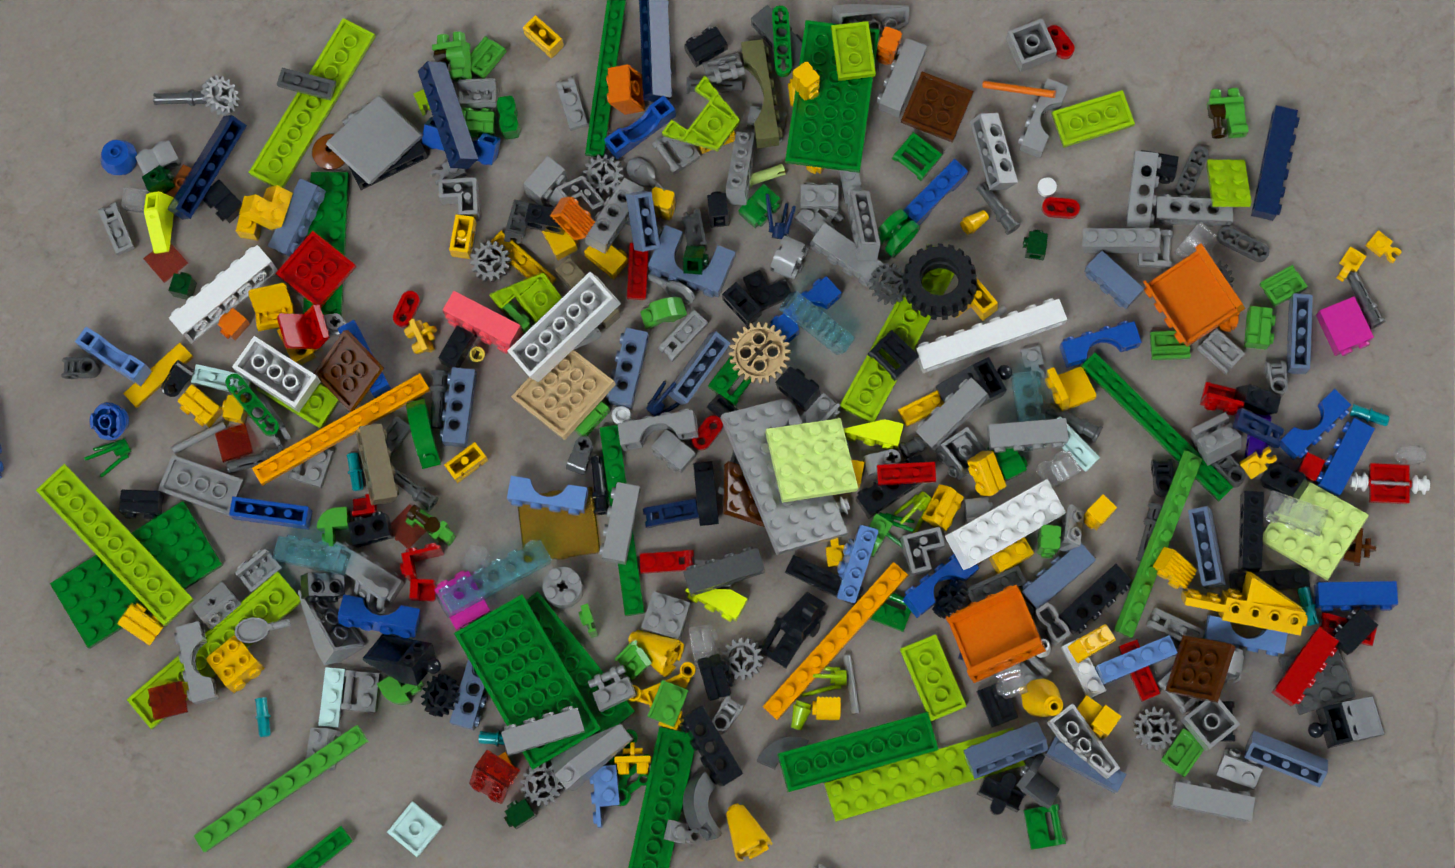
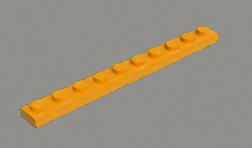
[252,373,430,486]
[762,562,909,721]

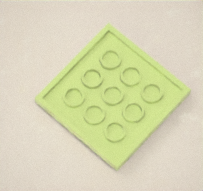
[765,418,858,503]
[1263,481,1369,581]

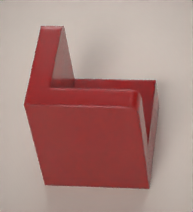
[1297,452,1325,481]
[352,494,377,518]
[409,579,436,602]

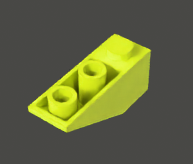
[144,191,174,254]
[844,419,904,450]
[685,588,748,622]

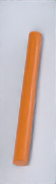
[982,81,1056,98]

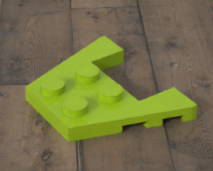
[662,76,740,151]
[489,273,562,324]

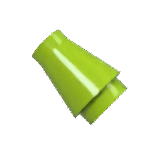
[791,700,812,730]

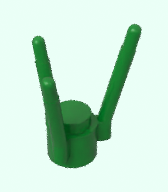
[84,438,131,477]
[879,512,915,548]

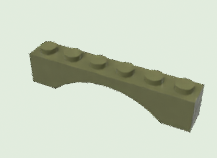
[741,39,782,149]

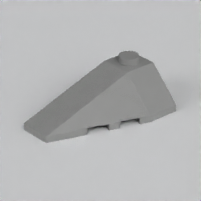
[831,4,909,35]
[298,587,365,665]
[1047,703,1120,779]
[551,724,633,791]

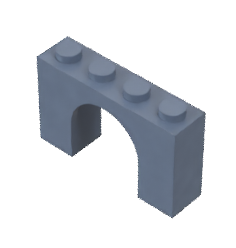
[648,225,735,298]

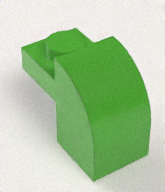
[640,297,687,329]
[317,507,350,550]
[869,514,893,557]
[377,676,425,705]

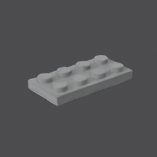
[158,455,245,516]

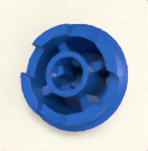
[100,140,137,175]
[90,402,129,440]

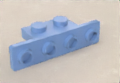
[837,525,878,603]
[589,765,620,828]

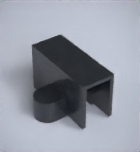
[781,592,827,642]
[977,773,1026,815]

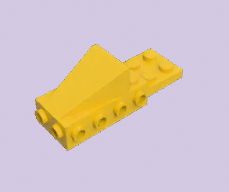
[1181,571,1308,636]

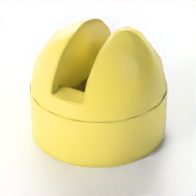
[469,347,485,362]

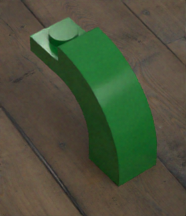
[406,399,441,469]

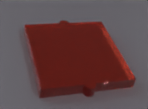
[143,243,188,283]
[215,423,254,463]
[391,504,426,549]
[148,681,188,721]

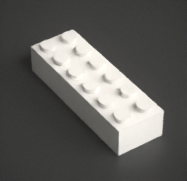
[169,245,278,344]
[507,272,621,382]
[945,479,1066,570]

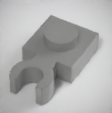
[431,161,467,185]
[1020,346,1044,381]
[664,820,699,844]

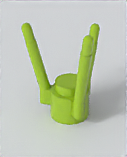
[894,491,932,533]
[802,666,847,697]

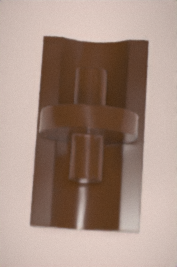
[1343,528,1377,566]

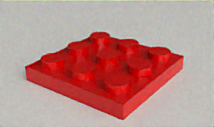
[276,231,356,308]

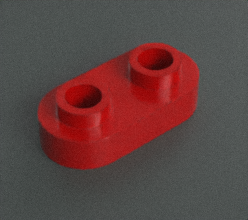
[1047,25,1075,59]
[1042,197,1080,219]
[393,291,420,328]
[692,415,723,451]

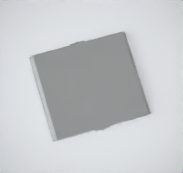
[326,96,423,184]

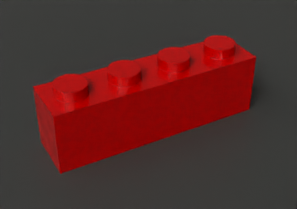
[1271,627,1339,707]

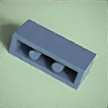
[626,191,660,252]
[1084,251,1144,309]

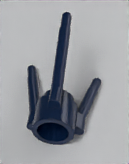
[766,194,796,239]
[646,381,693,417]

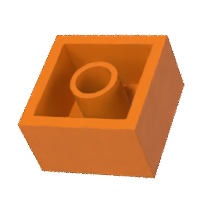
[606,64,645,115]

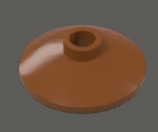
[312,134,345,170]

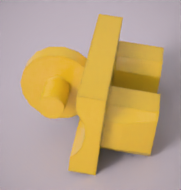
[404,318,437,354]
[614,742,651,775]

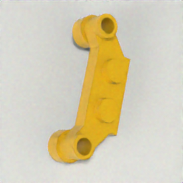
[628,662,696,708]

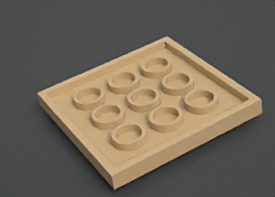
[511,350,616,441]

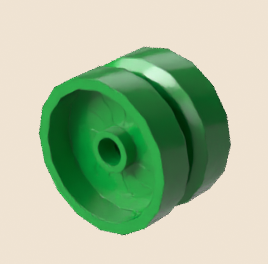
[878,209,920,257]

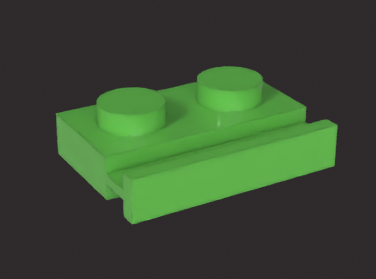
[470,36,507,79]
[1259,265,1308,307]
[500,301,531,334]
[1150,331,1191,360]
[578,603,598,638]
[614,640,652,682]
[647,680,689,727]
[1160,728,1204,777]

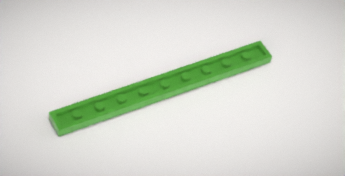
[1114,451,1202,638]
[194,725,369,852]

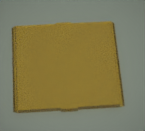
[518,487,600,563]

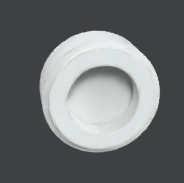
[1037,177,1057,197]
[612,406,631,425]

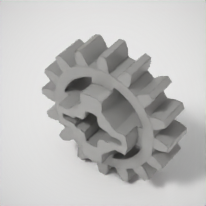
[201,75,240,116]
[583,154,624,196]
[470,241,512,282]
[721,637,764,680]
[1133,707,1177,751]
[520,763,563,807]

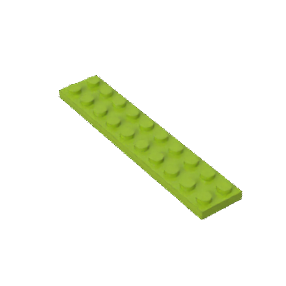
[248,18,376,188]
[840,244,955,423]
[36,464,194,627]
[126,571,301,730]
[824,727,1025,822]

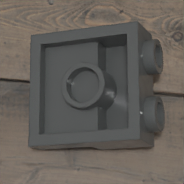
[935,426,987,481]

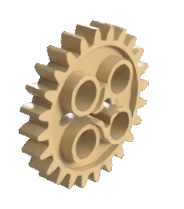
[729,322,791,384]

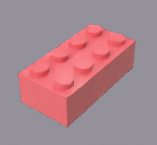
[443,291,524,354]

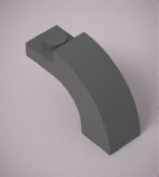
[757,737,809,770]
[683,771,722,841]

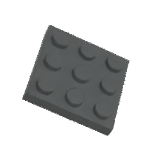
[1278,645,1356,715]

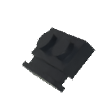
[976,681,1018,728]

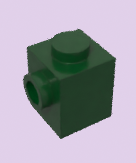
[142,165,176,194]
[1023,230,1048,261]
[683,245,708,275]
[168,272,197,300]
[504,798,537,829]

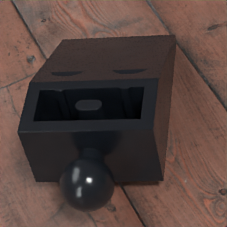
[935,357,1012,407]
[363,634,441,686]
[1308,696,1385,749]

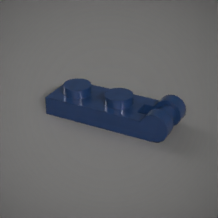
[1233,408,1284,448]
[642,499,699,528]

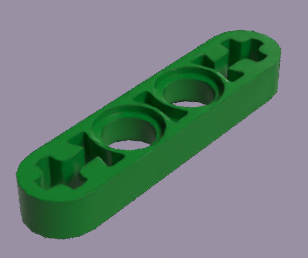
[772,6,792,77]
[225,374,279,437]

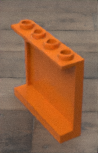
[1143,243,1245,347]
[946,585,1046,683]

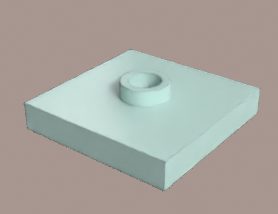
[387,801,443,857]

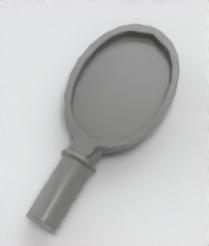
[627,158,665,191]
[647,273,695,304]
[235,617,291,643]

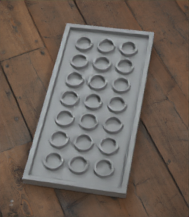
[720,397,848,555]

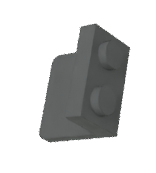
[1016,753,1059,809]

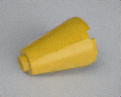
[628,629,684,677]
[1021,678,1063,718]
[726,803,773,862]

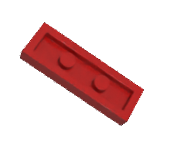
[627,243,648,300]
[876,462,936,485]
[1118,639,1161,702]

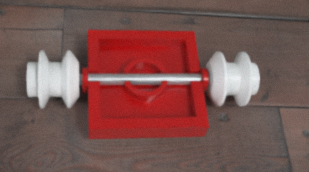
[1349,463,1430,504]

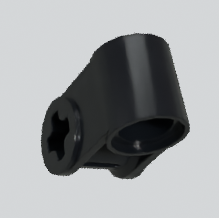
[161,360,194,397]
[1151,459,1173,497]

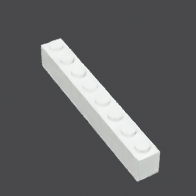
[915,298,1067,373]

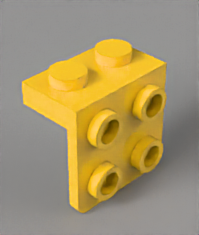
[248,283,295,332]
[1045,367,1096,412]
[206,635,265,693]

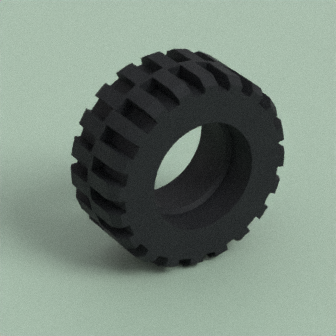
[903,243,977,320]

